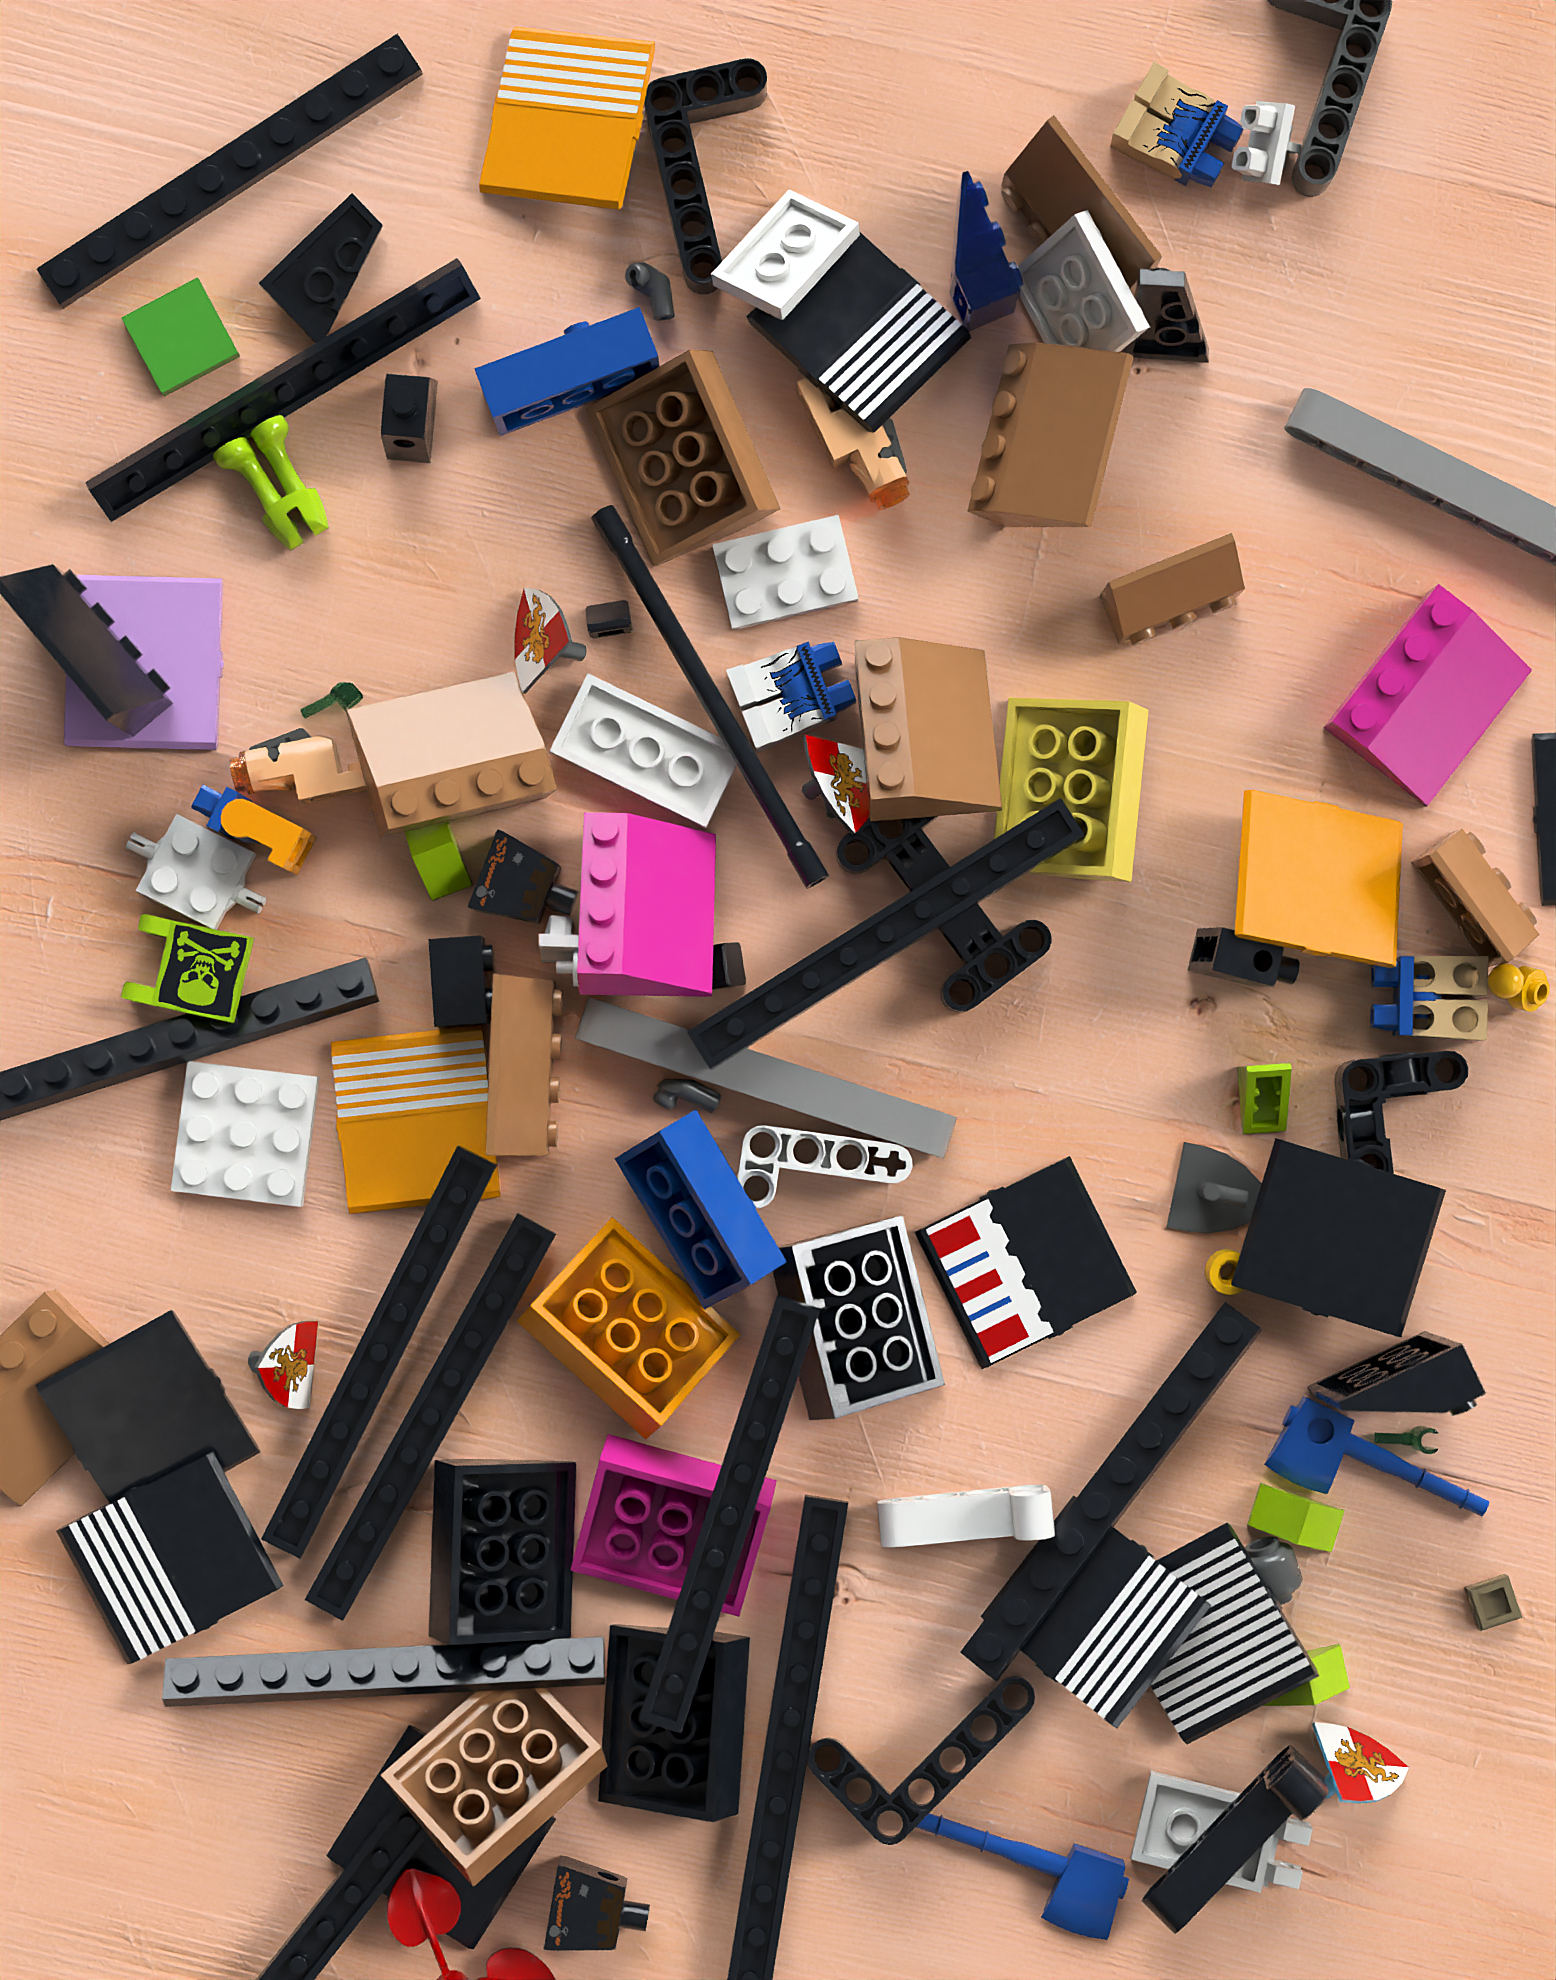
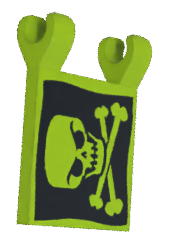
[121,914,254,1023]

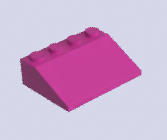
[1323,584,1532,807]
[577,812,716,997]
[570,1434,777,1617]

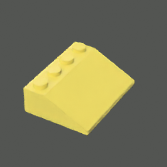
[994,697,1149,882]

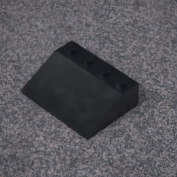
[0,564,173,737]
[772,1215,945,1420]
[1307,1331,1486,1416]
[428,1459,576,1645]
[598,1624,750,1822]

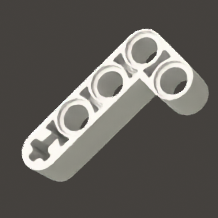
[738,1125,913,1208]
[877,1485,1055,1547]

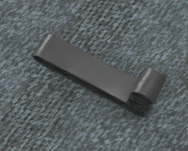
[1268,0,1392,197]

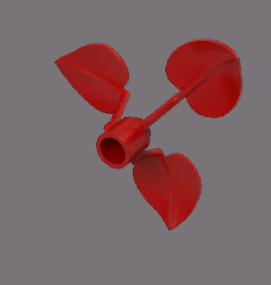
[387,1868,556,1980]

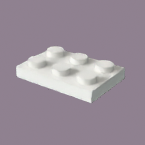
[711,189,860,320]
[712,515,859,631]

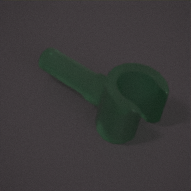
[300,682,363,719]
[1374,1426,1439,1454]

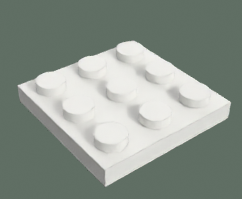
[1008,210,1150,352]
[171,1061,320,1207]

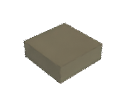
[1464,1574,1522,1631]

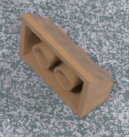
[1100,533,1245,646]
[1412,828,1540,967]

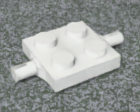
[126,814,267,930]

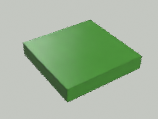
[121,277,240,397]

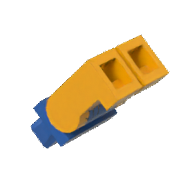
[191,785,317,875]

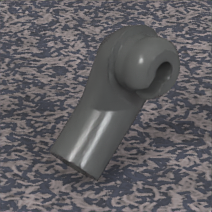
[625,262,675,321]
[653,1079,721,1113]

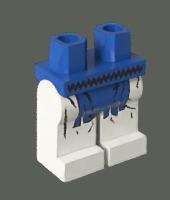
[726,641,857,753]

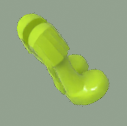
[213,415,329,551]

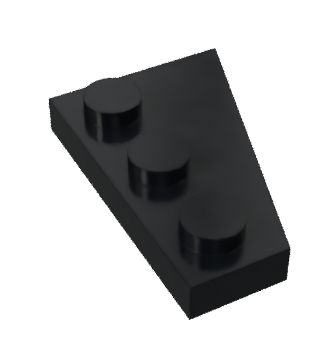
[259,193,383,343]
[1123,268,1209,363]

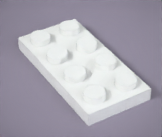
[550,673,737,828]

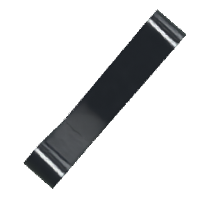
[644,58,767,295]
[807,1676,1035,1845]
[1142,1745,1329,1934]

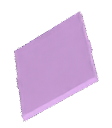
[64,575,224,750]

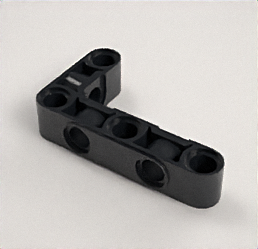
[1334,1051,1469,1174]

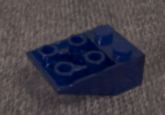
[950,171,1024,331]

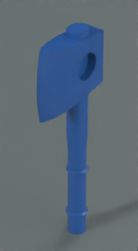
[1264,1396,1489,1517]
[916,1813,1129,1940]

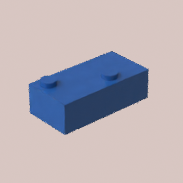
[474,307,660,436]
[615,1110,787,1309]

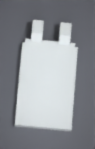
[1131,1770,1313,1893]

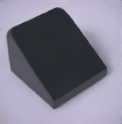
[586,600,633,639]
[712,942,746,990]

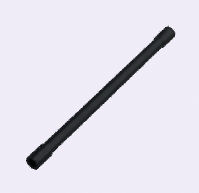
[591,505,829,889]

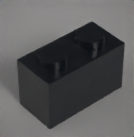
[428,935,494,1028]

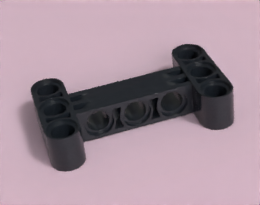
[836,816,1052,1013]

